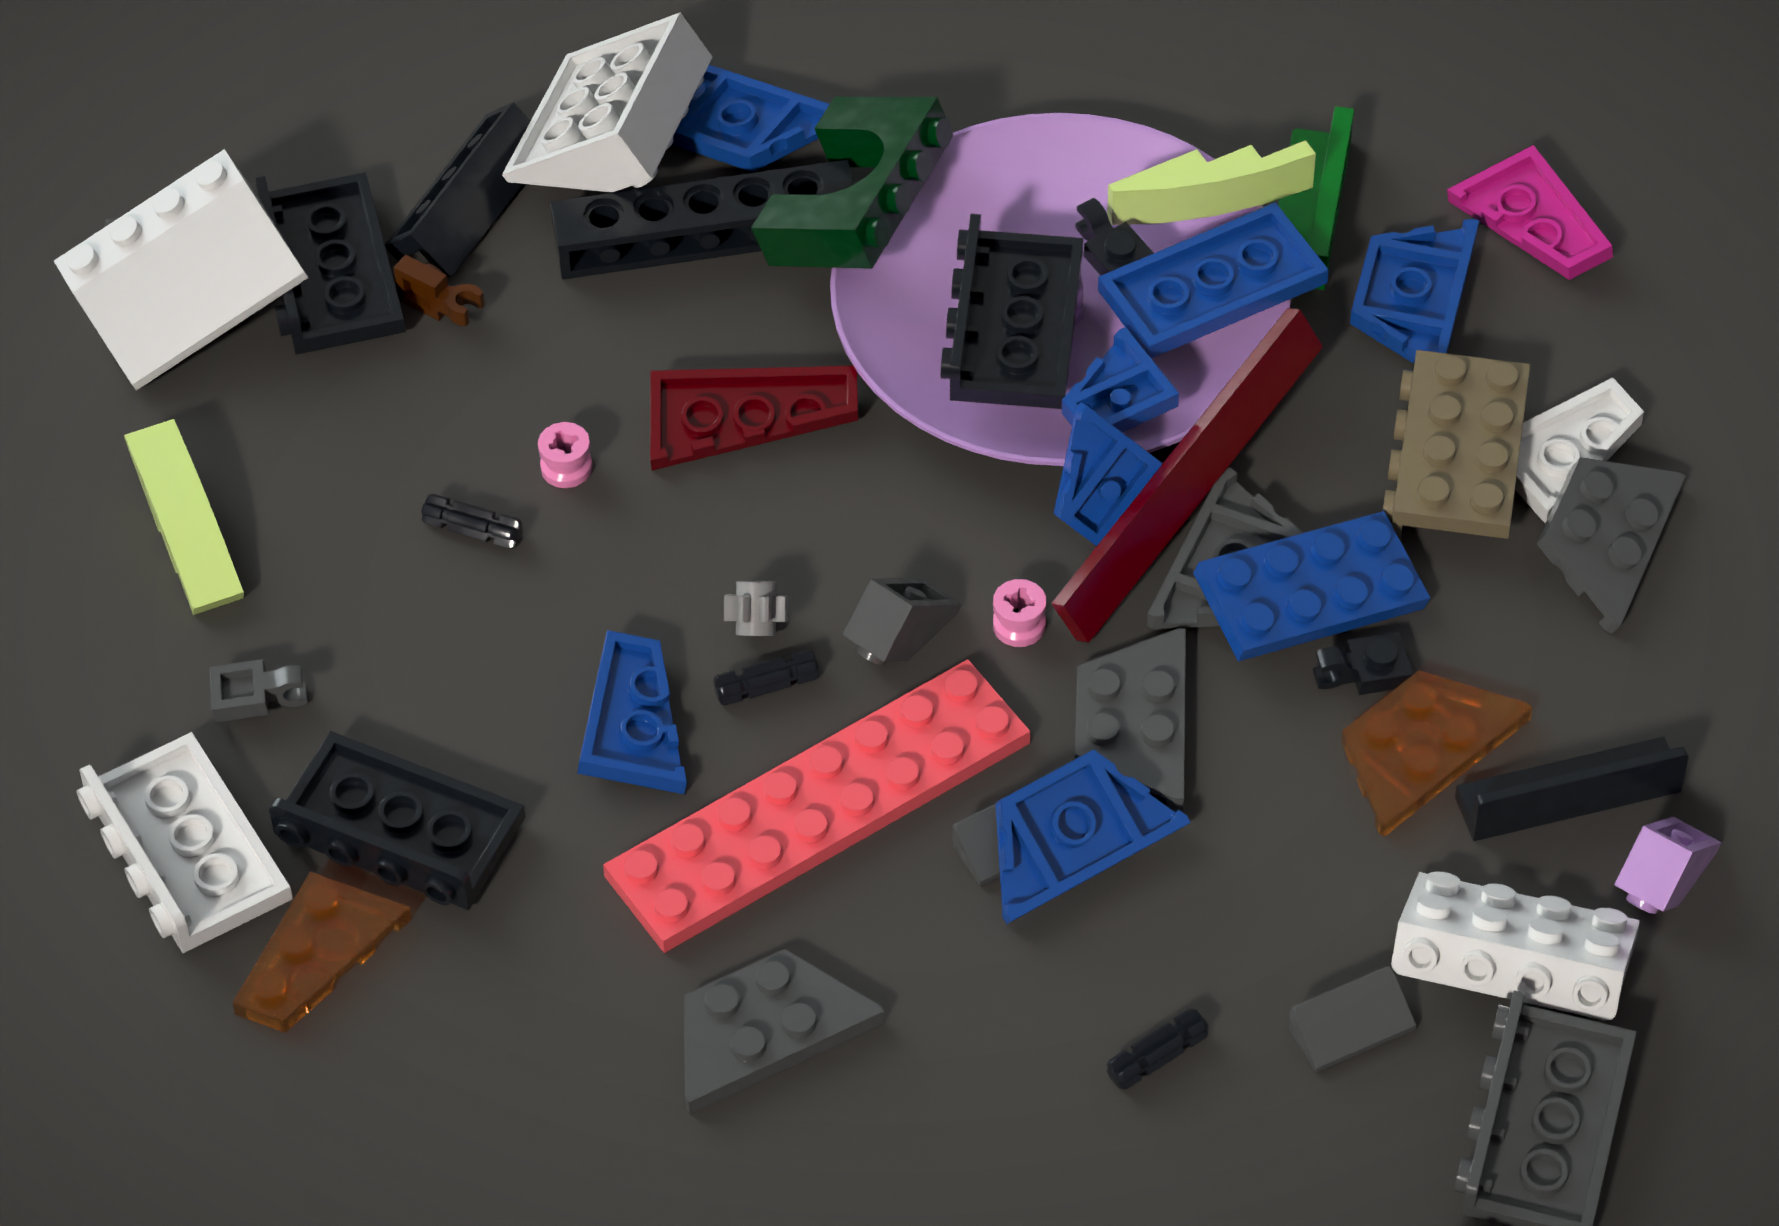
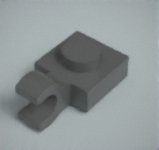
[209,659,308,723]

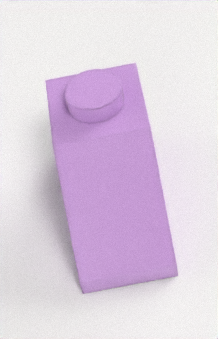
[1614,817,1722,914]

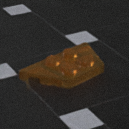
[1341,670,1532,837]

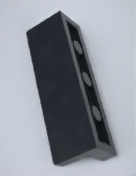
[385,102,531,277]
[1455,736,1689,842]

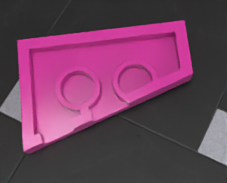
[1447,145,1613,280]

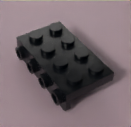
[255,172,406,355]
[940,213,1083,409]
[269,731,526,910]

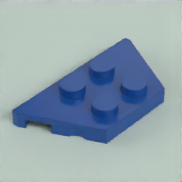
[672,65,830,172]
[1350,219,1479,364]
[995,749,1191,925]

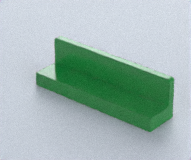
[1278,106,1354,290]

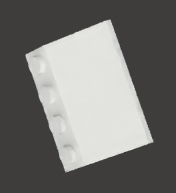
[502,12,712,192]
[54,149,308,391]

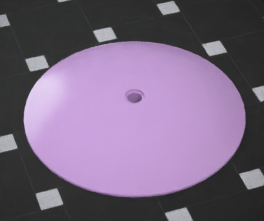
[830,113,1290,466]

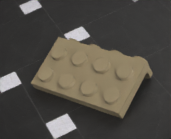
[1383,350,1530,541]

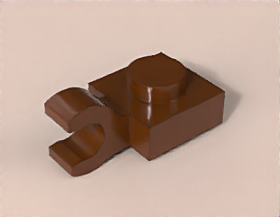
[393,255,485,326]

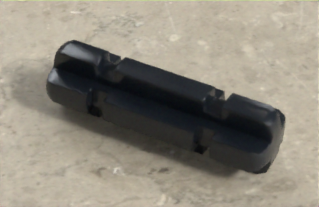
[421,494,523,549]
[713,649,819,706]
[1107,1009,1209,1089]

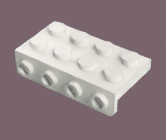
[76,732,293,953]
[1391,872,1640,1020]

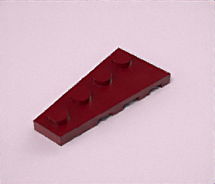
[650,366,858,471]

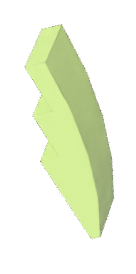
[1107,140,1316,225]
[124,419,244,615]

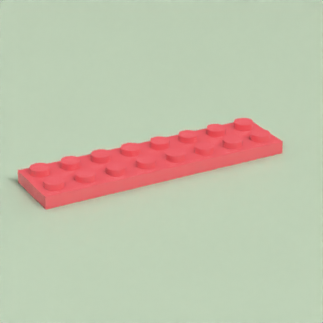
[603,659,1030,953]

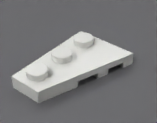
[1515,378,1644,524]

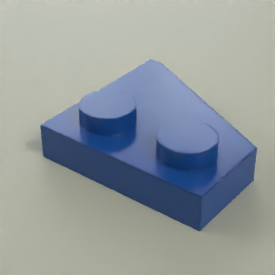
[1062,327,1179,433]
[1053,402,1163,546]

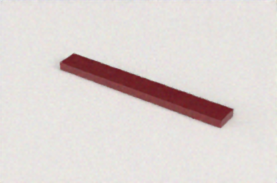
[1051,308,1323,643]

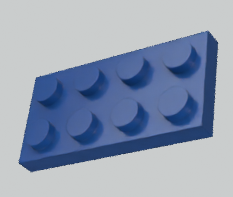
[1098,202,1329,359]
[1193,511,1430,662]

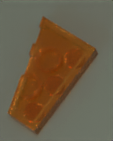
[232,872,412,1033]

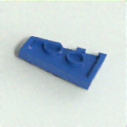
[577,630,687,795]

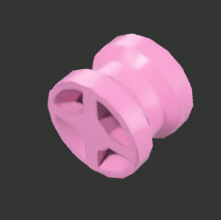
[538,422,593,489]
[993,579,1046,647]

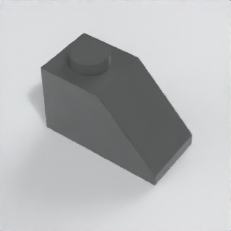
[842,578,961,665]

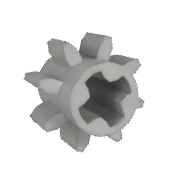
[724,581,788,636]

